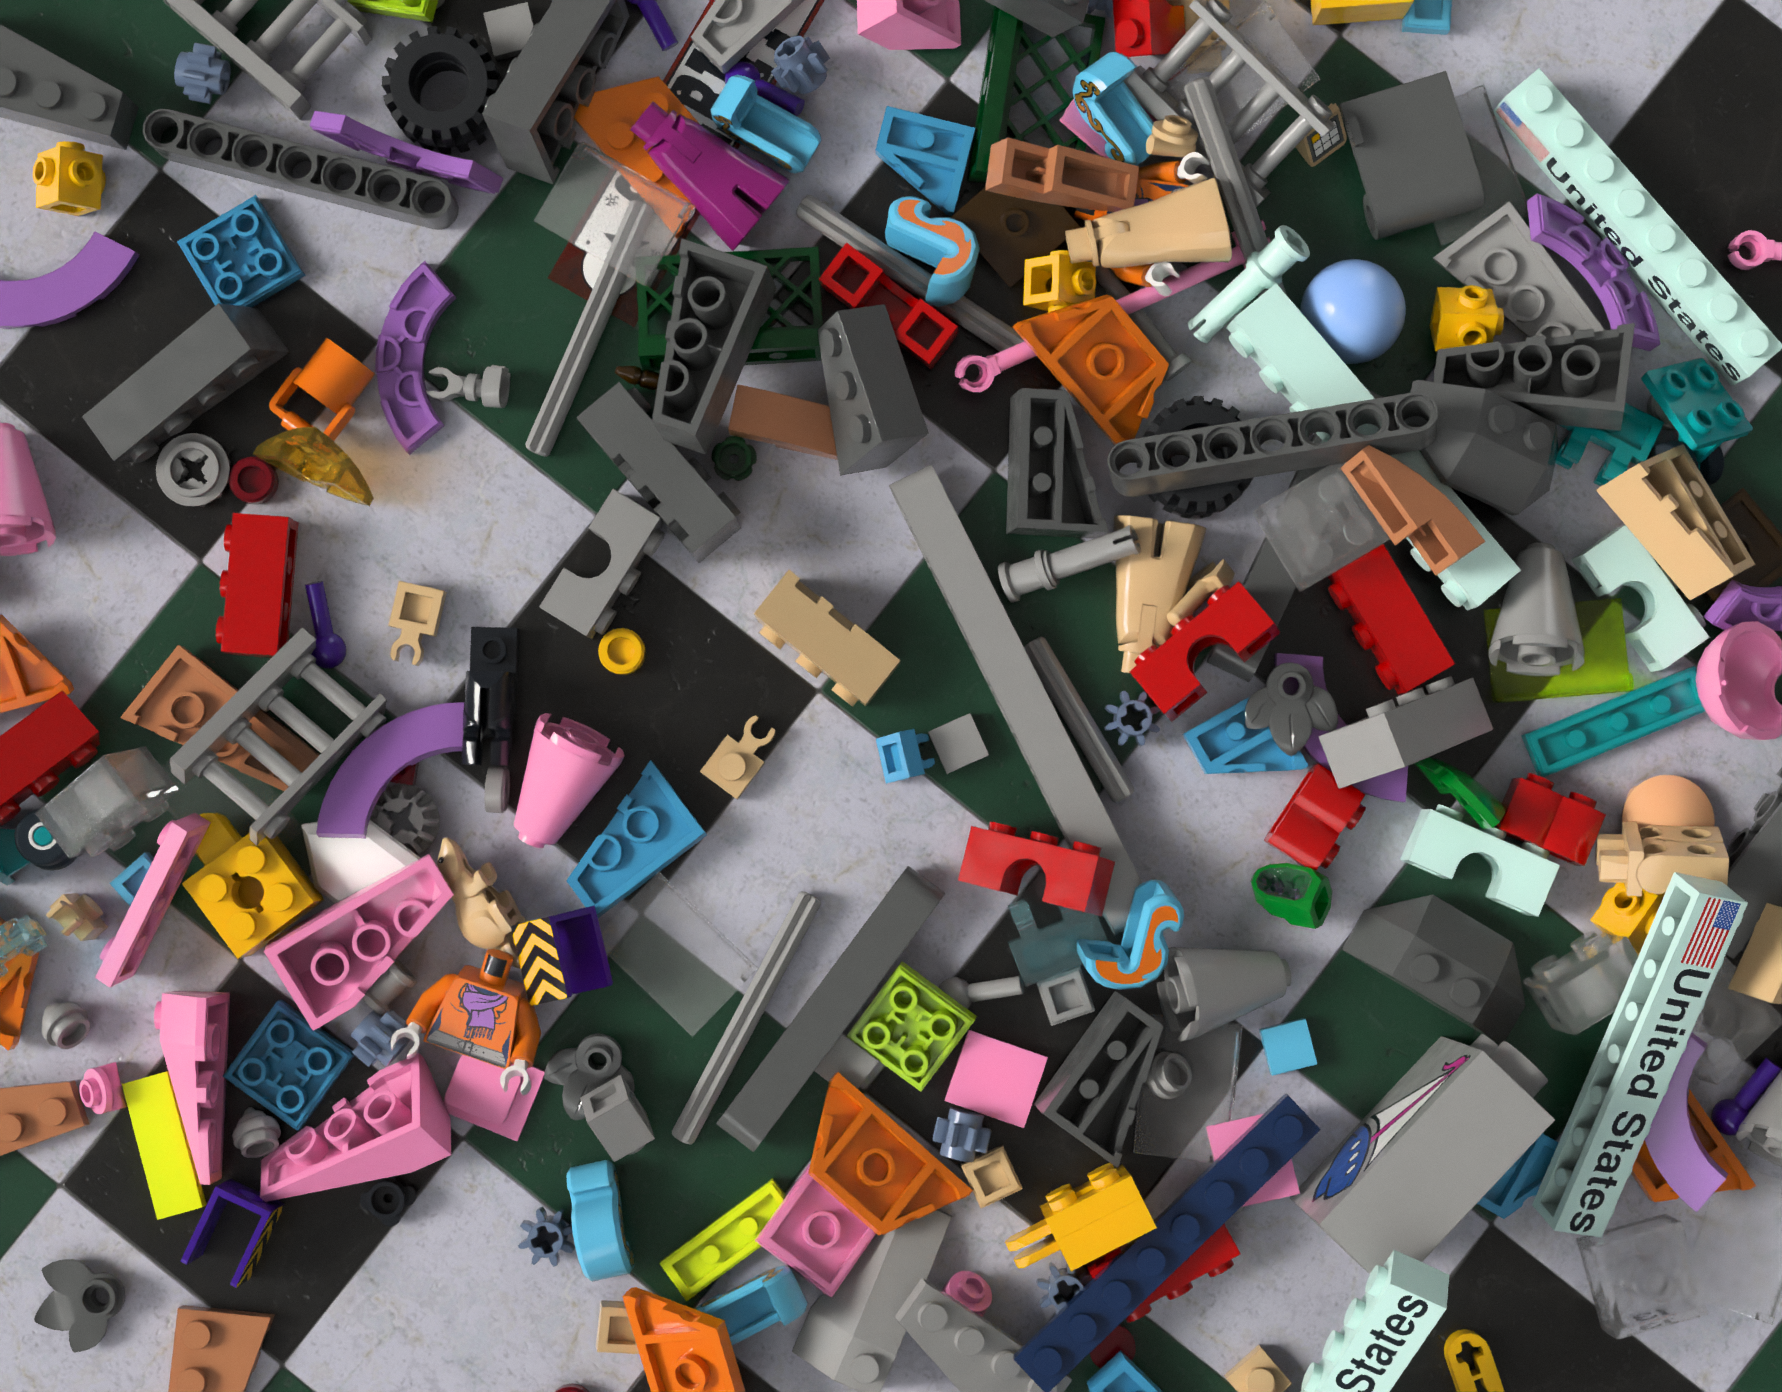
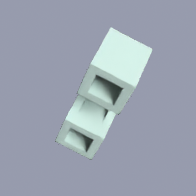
[1571,525,1710,672]
[1400,804,1560,917]

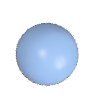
[1300,259,1406,364]

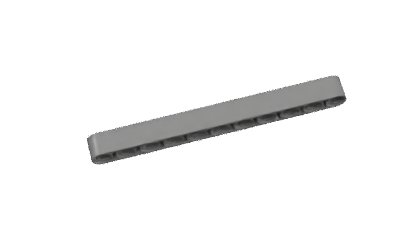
[889,465,1142,936]

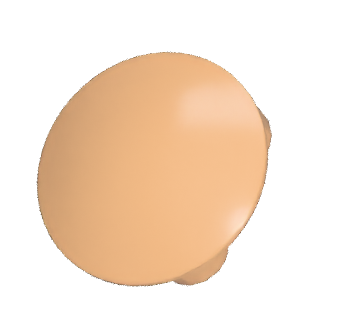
[1622,775,1715,829]

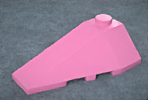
[857,0,961,50]
[264,854,454,1031]
[154,991,230,1185]
[260,1053,451,1202]

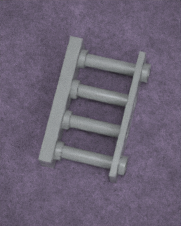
[162,0,372,120]
[1124,0,1336,208]
[170,627,387,846]

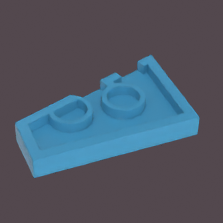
[566,760,707,918]

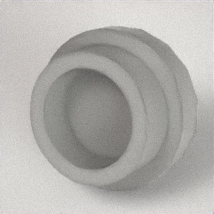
[41,1002,90,1049]
[1145,1052,1192,1099]
[232,1107,281,1158]

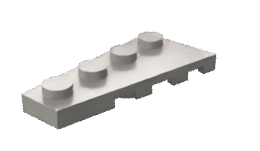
[691,0,804,74]
[1433,201,1605,338]
[895,1278,1072,1392]

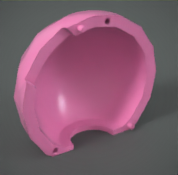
[1696,621,1782,740]

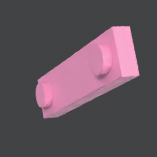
[95,813,211,987]

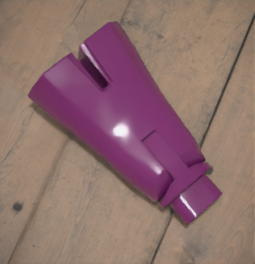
[630,102,790,251]

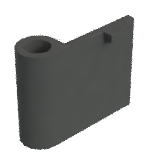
[1339,71,1484,240]

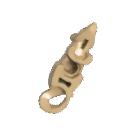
[437,838,526,969]

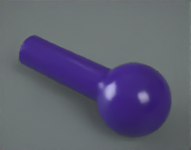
[626,0,679,51]
[725,61,805,116]
[305,581,347,669]
[1711,1057,1782,1136]

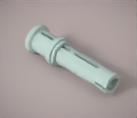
[1188,225,1310,343]

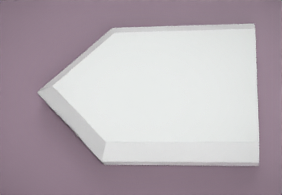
[301,820,420,903]

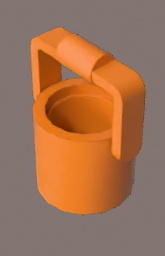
[269,338,375,448]

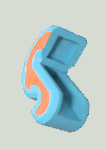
[885,196,980,307]
[1077,879,1184,990]

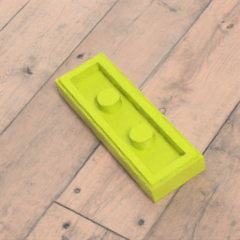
[122,1071,207,1220]
[659,1178,786,1301]

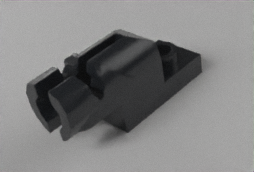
[462,627,520,766]

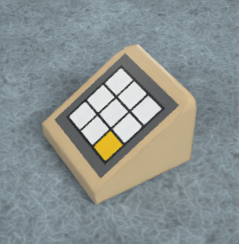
[1295,103,1347,167]

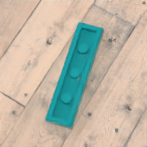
[1521,666,1705,777]

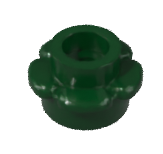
[711,436,757,481]

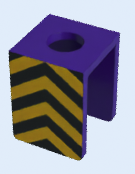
[511,905,613,1006]
[180,1179,285,1288]

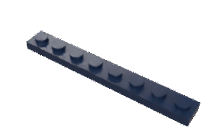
[1013,1093,1321,1392]

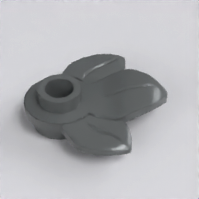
[1245,662,1338,756]
[544,1033,635,1120]
[34,1259,125,1353]

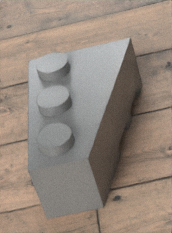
[1318,676,1493,789]

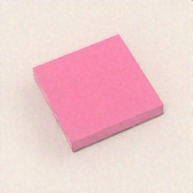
[755,1164,876,1297]

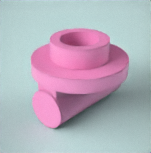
[79,1062,126,1114]
[942,1271,992,1317]

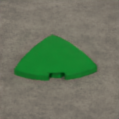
[1414,757,1505,829]

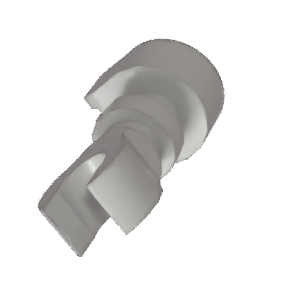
[426,365,511,408]

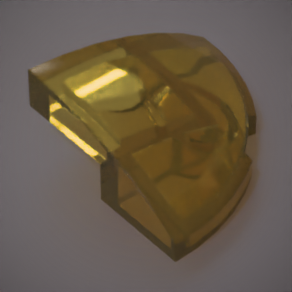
[253,427,374,506]

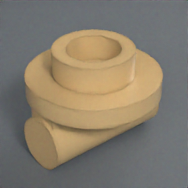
[1146,115,1198,158]

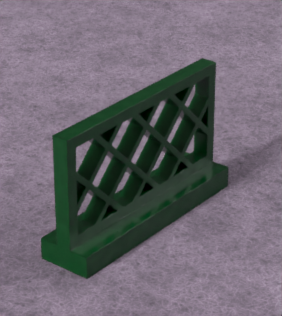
[967,6,1105,184]
[636,247,823,371]

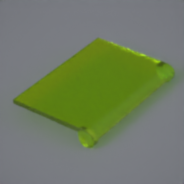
[1483,598,1634,703]

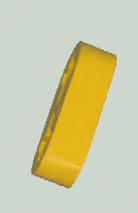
[1444,1329,1505,1392]

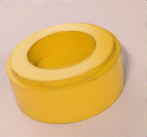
[598,628,646,675]

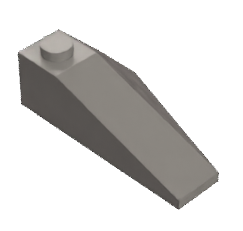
[792,1209,952,1392]

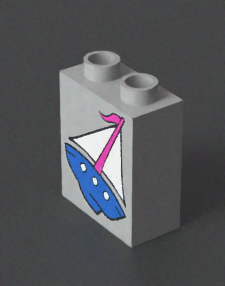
[1289,1034,1555,1274]

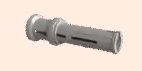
[998,525,1141,603]

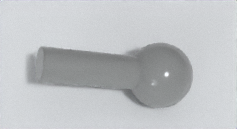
[938,976,1024,1009]

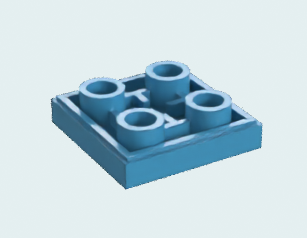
[177,195,306,307]
[223,999,354,1131]

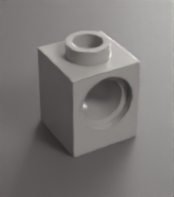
[580,1075,655,1162]

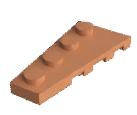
[120,645,320,791]
[0,1080,90,1156]
[168,1305,275,1392]

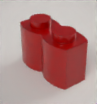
[1264,764,1366,870]
[1495,773,1606,866]

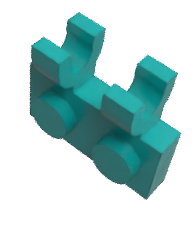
[1555,403,1664,486]

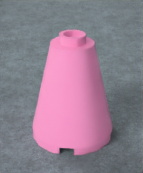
[0,423,56,556]
[514,713,624,848]

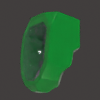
[1250,863,1332,929]

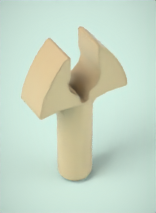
[1167,559,1235,626]

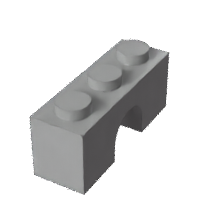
[539,489,665,640]

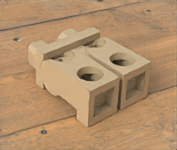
[1595,822,1729,896]

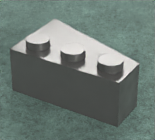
[817,304,929,476]
[1006,388,1109,539]
[1034,991,1164,1168]

